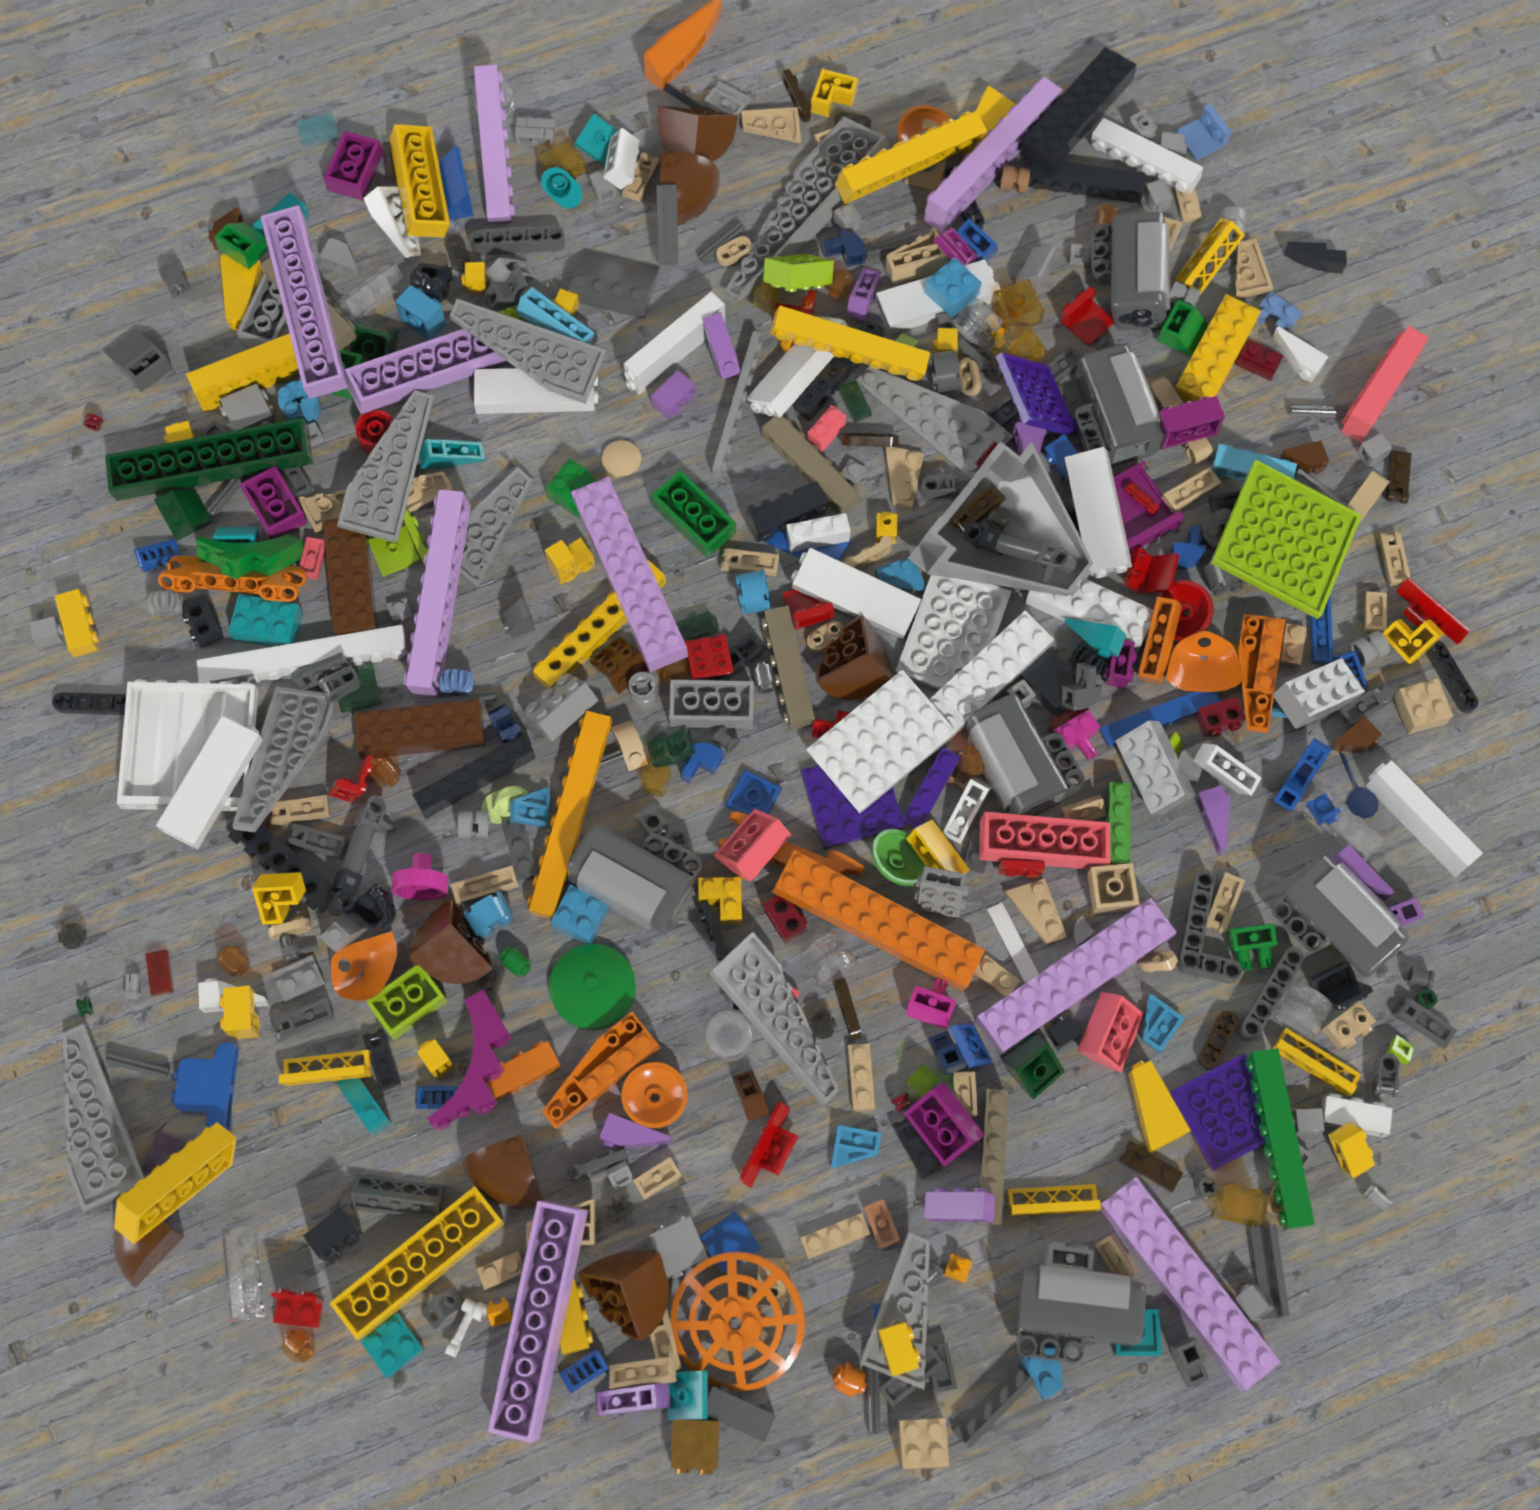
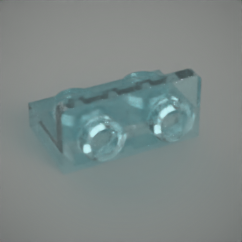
[296,113,339,145]

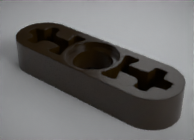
[841,433,899,447]
[834,977,862,1040]
[1198,1011,1238,1069]

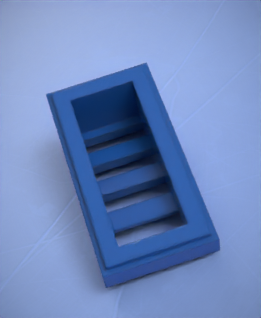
[133,539,181,572]
[1333,650,1369,690]
[416,1086,459,1110]
[559,1348,609,1394]

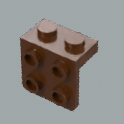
[590,637,649,694]

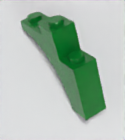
[196,534,303,579]

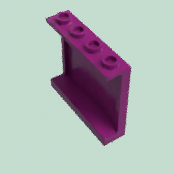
[1113,461,1184,554]

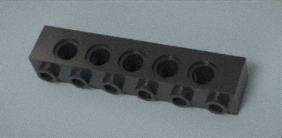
[794,318,884,422]
[226,819,335,913]

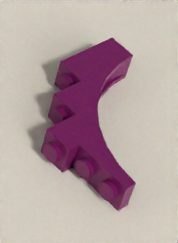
[427,990,511,1131]

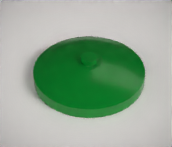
[549,944,636,1030]

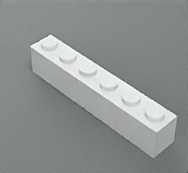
[1091,118,1203,195]

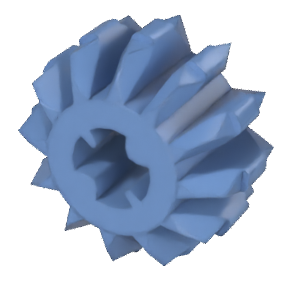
[439,669,474,695]

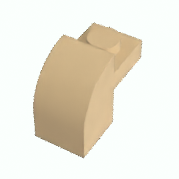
[611,720,648,771]

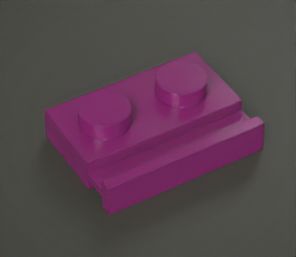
[933,227,977,266]

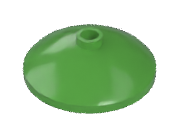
[871,829,926,886]

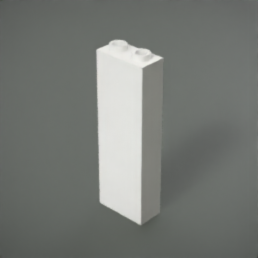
[875,259,1000,335]
[624,291,725,395]
[747,316,848,417]
[474,368,598,414]
[1065,447,1132,578]
[790,548,921,639]
[156,716,263,850]
[1366,760,1483,878]

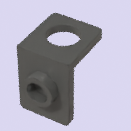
[422,1287,464,1329]

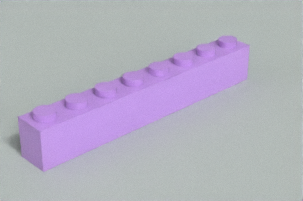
[474,65,515,224]

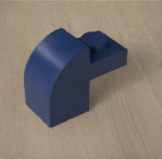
[822,230,866,267]
[487,703,522,744]
[928,1030,966,1076]

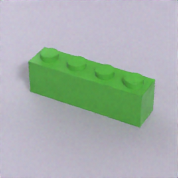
[1106,782,1131,865]

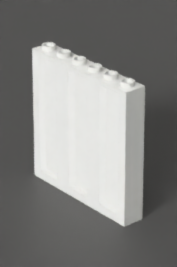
[117,679,258,811]

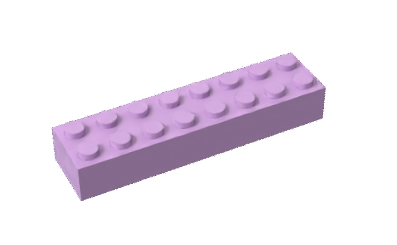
[345,329,507,414]

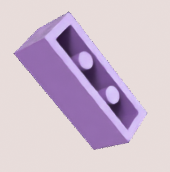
[924,1188,995,1223]

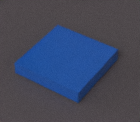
[725,770,782,815]
[949,1023,992,1068]
[699,1211,761,1274]

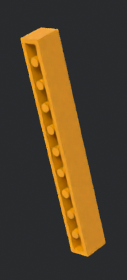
[527,711,612,920]

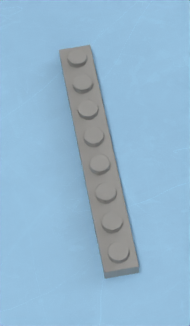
[712,331,763,479]

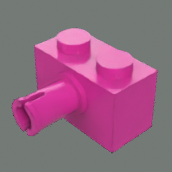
[1053,710,1100,761]
[906,979,957,1030]

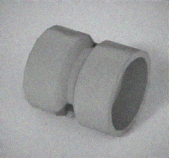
[1221,207,1247,242]
[1170,281,1201,307]
[1350,631,1390,667]
[629,672,657,707]
[458,811,491,838]

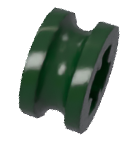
[1415,989,1438,1010]
[76,996,94,1018]

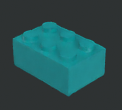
[228,594,303,647]

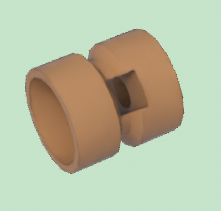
[1000,165,1030,194]

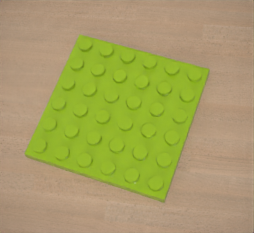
[1210,460,1362,619]

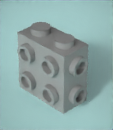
[220,383,276,431]
[914,866,969,918]
[647,1215,708,1280]

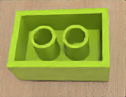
[763,254,834,292]
[365,965,447,1041]

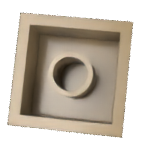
[1393,679,1453,735]
[1087,863,1139,915]
[898,1418,949,1470]

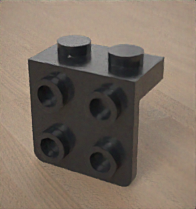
[1309,960,1373,1010]

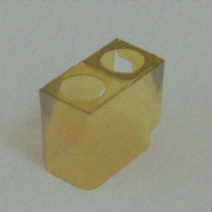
[538,140,586,179]

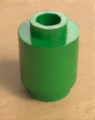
[499,946,532,977]

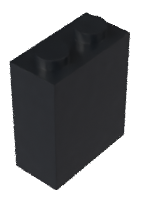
[1018,648,1076,715]

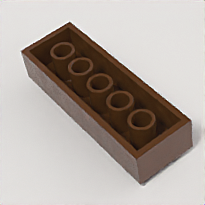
[323,518,378,636]
[354,699,486,760]

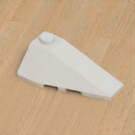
[364,187,422,258]

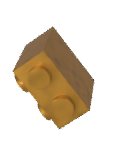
[671,1419,720,1475]

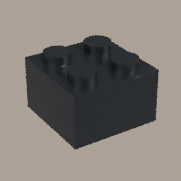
[303,1207,363,1262]

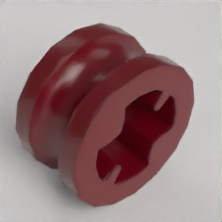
[83,413,104,431]
[891,1092,913,1112]

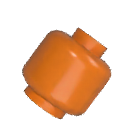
[832,1362,867,1397]

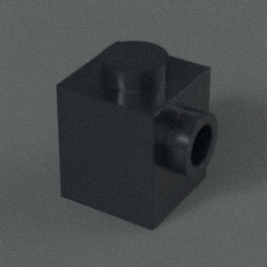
[1046,1015,1082,1051]

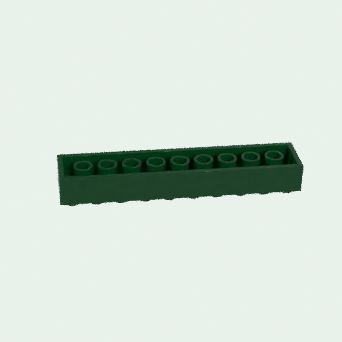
[105,418,314,501]

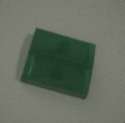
[338,663,382,714]
[647,725,696,768]

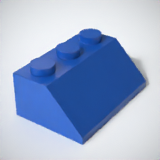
[439,146,474,220]

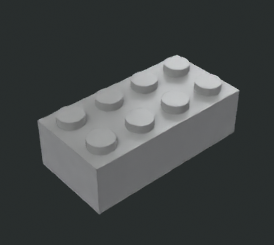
[237,274,289,348]
[1273,658,1365,729]
[669,680,754,729]
[1115,721,1196,815]

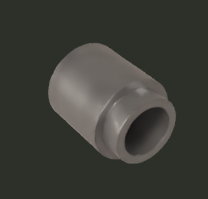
[752,662,776,694]

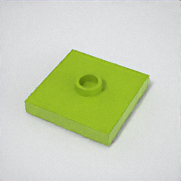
[368,525,420,577]

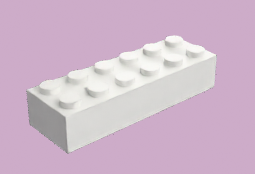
[1025,579,1154,653]

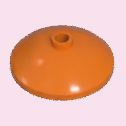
[897,105,950,143]
[621,1062,688,1129]

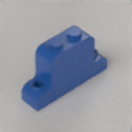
[172,1043,239,1131]

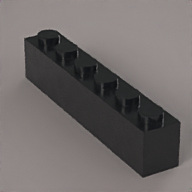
[1028,161,1146,203]
[412,734,536,819]

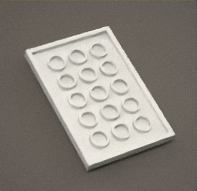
[895,575,1012,690]
[806,669,957,813]

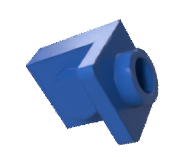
[1306,793,1342,826]

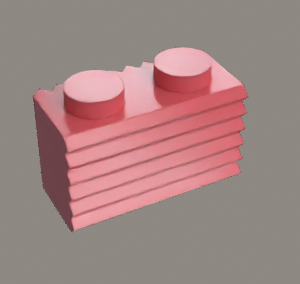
[807,405,847,453]

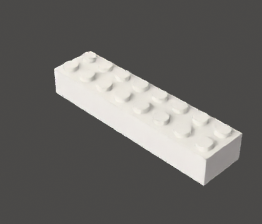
[929,610,1054,756]

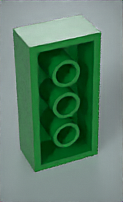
[651,470,736,558]

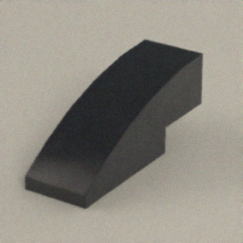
[1284,242,1347,274]
[708,632,767,681]

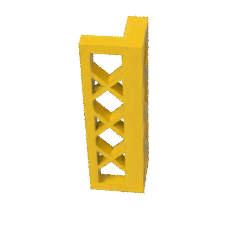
[1174,218,1245,296]
[1273,1028,1362,1097]
[279,1050,371,1086]
[1007,1184,1101,1217]

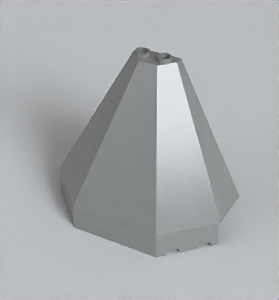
[908,441,1093,596]

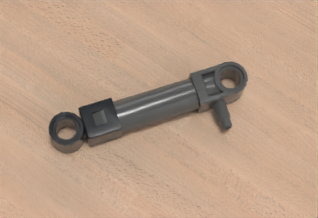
[963,523,1077,584]
[326,796,395,916]

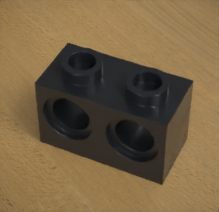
[182,596,224,647]

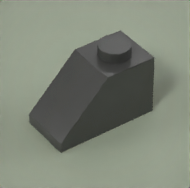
[502,597,535,638]

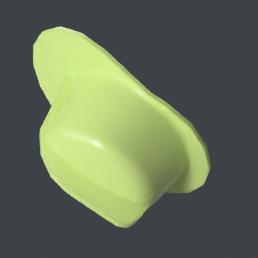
[481,786,529,824]

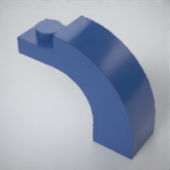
[1274,737,1332,812]

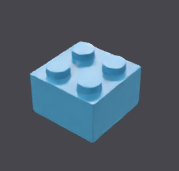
[925,257,982,318]
[395,285,446,340]
[551,885,610,944]

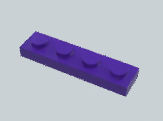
[902,747,961,828]

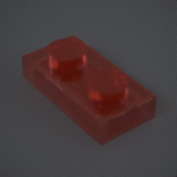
[1048,708,1089,734]
[145,949,174,997]

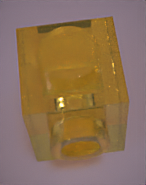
[752,279,780,314]
[642,762,671,798]

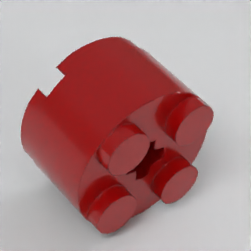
[355,410,393,455]

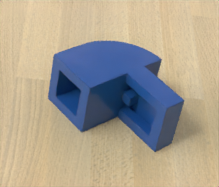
[1170,525,1207,570]
[680,742,725,784]

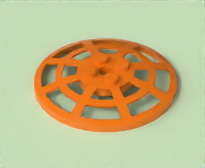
[671,1252,805,1391]

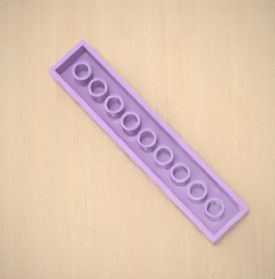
[924,77,1062,233]
[261,205,348,399]
[571,477,688,672]
[404,489,471,699]
[975,898,1177,1056]
[1100,1177,1281,1392]
[488,1201,588,1443]

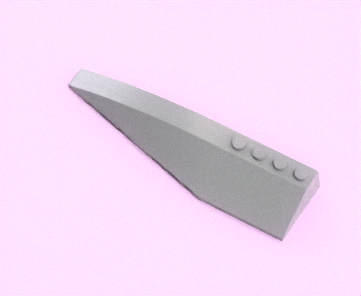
[725,117,890,301]

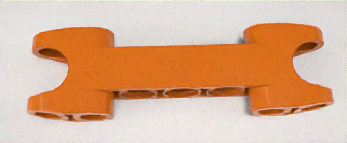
[158,556,307,602]
[717,811,865,875]

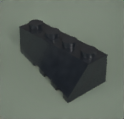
[746,481,829,543]

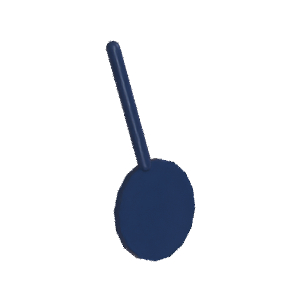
[1341,753,1379,819]

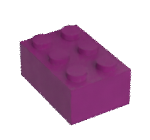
[324,131,383,201]
[1159,396,1225,450]
[239,466,308,540]
[904,1082,985,1167]

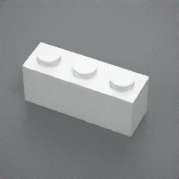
[603,128,640,190]
[786,513,851,553]
[1193,743,1261,796]
[1321,1094,1393,1138]

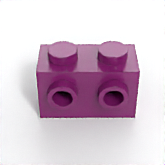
[1103,640,1137,688]

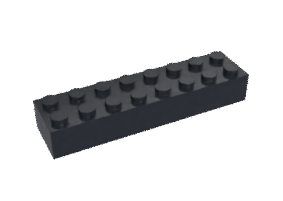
[1020,47,1137,172]

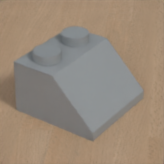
[1014,245,1057,297]

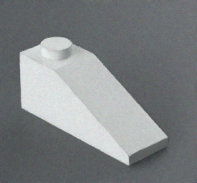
[1272,326,1329,383]
[943,776,992,844]
[198,978,269,1013]

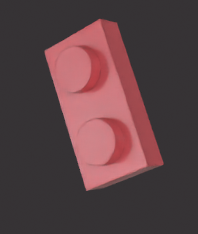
[298,537,326,580]

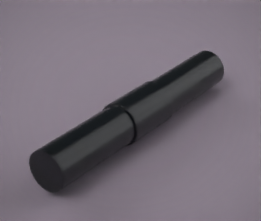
[664,84,707,111]

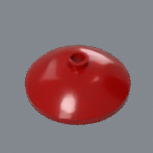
[1153,580,1214,641]

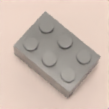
[521,673,598,742]

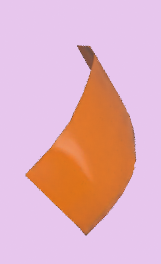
[1166,631,1244,692]
[331,931,397,1001]

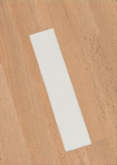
[987,902,1039,983]

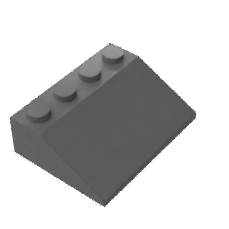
[568,250,660,319]

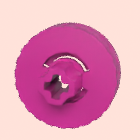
[391,853,449,901]

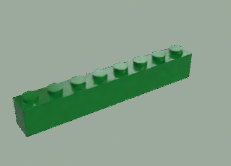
[1246,1048,1315,1231]

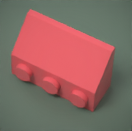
[714,809,791,882]
[1077,992,1145,1072]

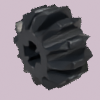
[1069,645,1105,675]

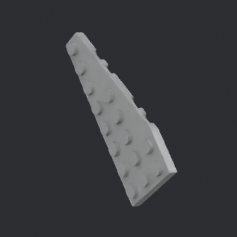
[450,299,606,404]
[856,366,1013,480]
[337,390,434,543]
[233,686,337,832]
[709,932,839,1105]
[63,1024,146,1212]

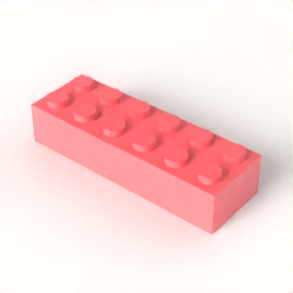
[1341,326,1429,444]
[979,812,1110,870]

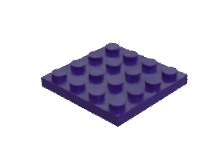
[996,352,1077,436]
[801,765,905,849]
[1169,1053,1266,1172]

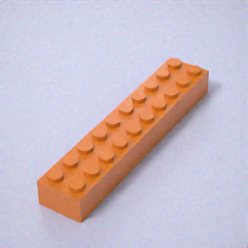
[772,850,985,992]

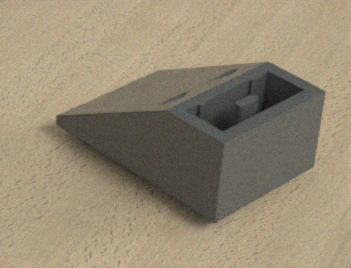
[104,329,172,392]

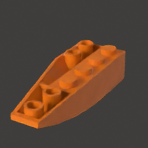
[644,0,722,90]
[1238,614,1285,733]
[542,1012,662,1129]

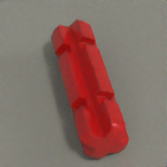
[1124,482,1159,515]

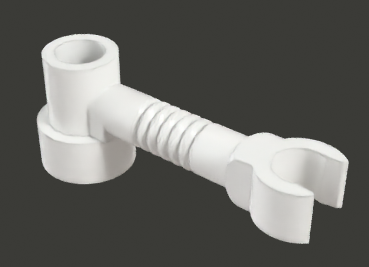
[445,1298,489,1358]

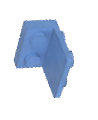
[1176,103,1232,160]

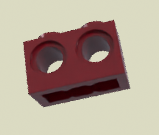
[1195,697,1246,737]
[763,895,808,944]

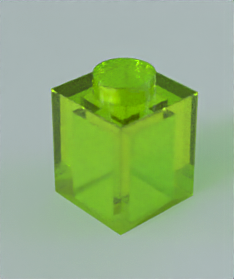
[906,1064,939,1098]

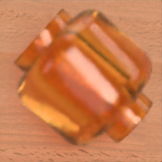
[1095,204,1120,226]
[825,269,854,299]
[657,659,689,684]
[958,745,985,776]
[370,757,401,788]
[216,945,249,977]
[281,1328,316,1363]

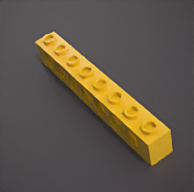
[533,560,666,689]

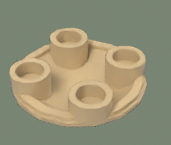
[602,440,642,478]

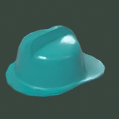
[541,167,583,209]

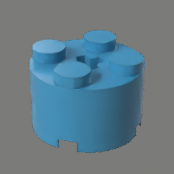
[278,380,322,425]
[736,570,772,614]
[463,891,514,938]

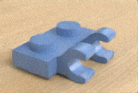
[1257,291,1303,333]

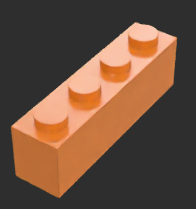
[1138,597,1182,685]
[486,1041,561,1102]

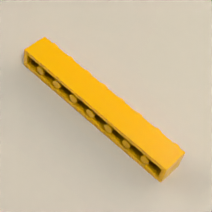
[770,306,930,381]

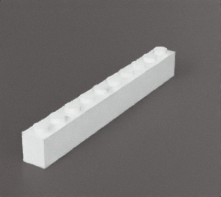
[197,625,408,684]

